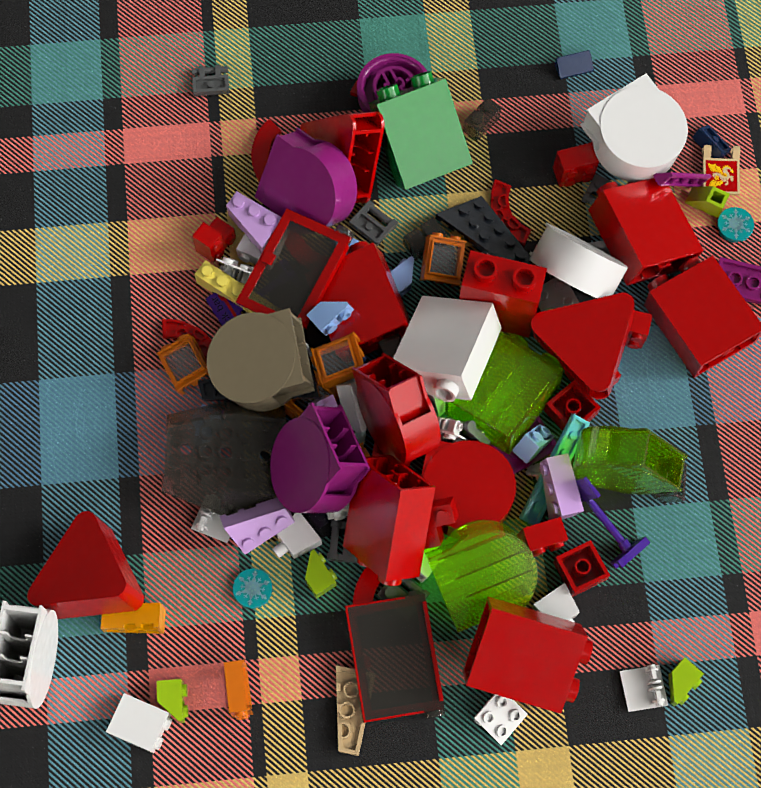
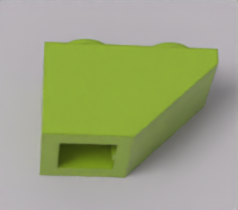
[685,186,730,218]
[305,549,337,599]
[668,657,704,706]
[157,679,188,723]

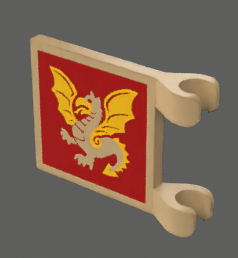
[702,145,740,195]

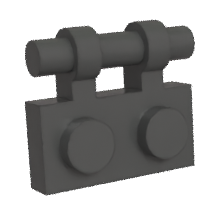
[192,65,230,96]

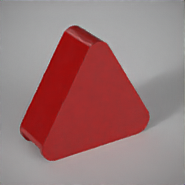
[300,111,385,204]
[531,292,635,400]
[27,511,144,619]

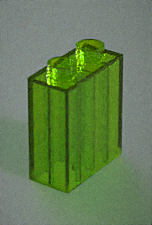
[445,332,563,455]

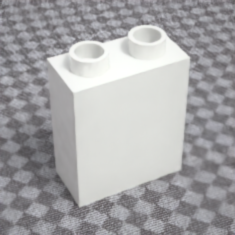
[393,296,502,402]

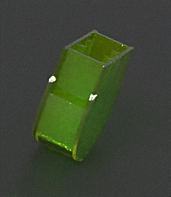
[572,426,688,495]
[424,520,538,632]

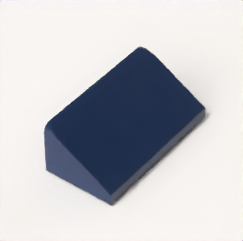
[555,50,594,79]
[692,125,731,158]

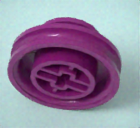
[357,53,427,112]

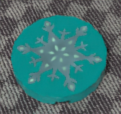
[716,207,754,243]
[233,568,273,609]

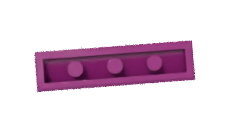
[653,172,712,187]

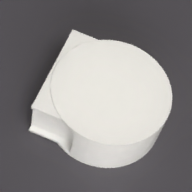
[580,73,688,182]
[529,222,628,298]
[0,601,58,709]

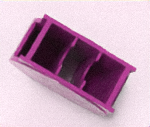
[255,128,357,235]
[271,403,371,513]

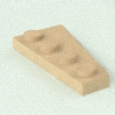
[336,665,376,756]

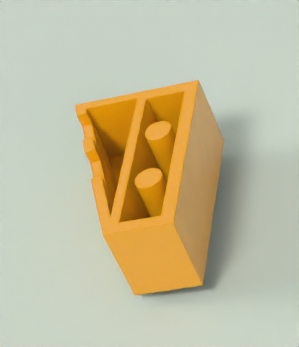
[100,602,166,634]

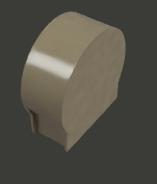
[207,308,315,411]

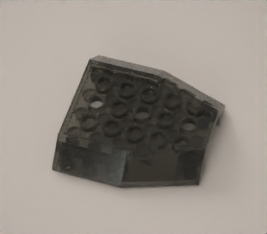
[162,401,286,516]

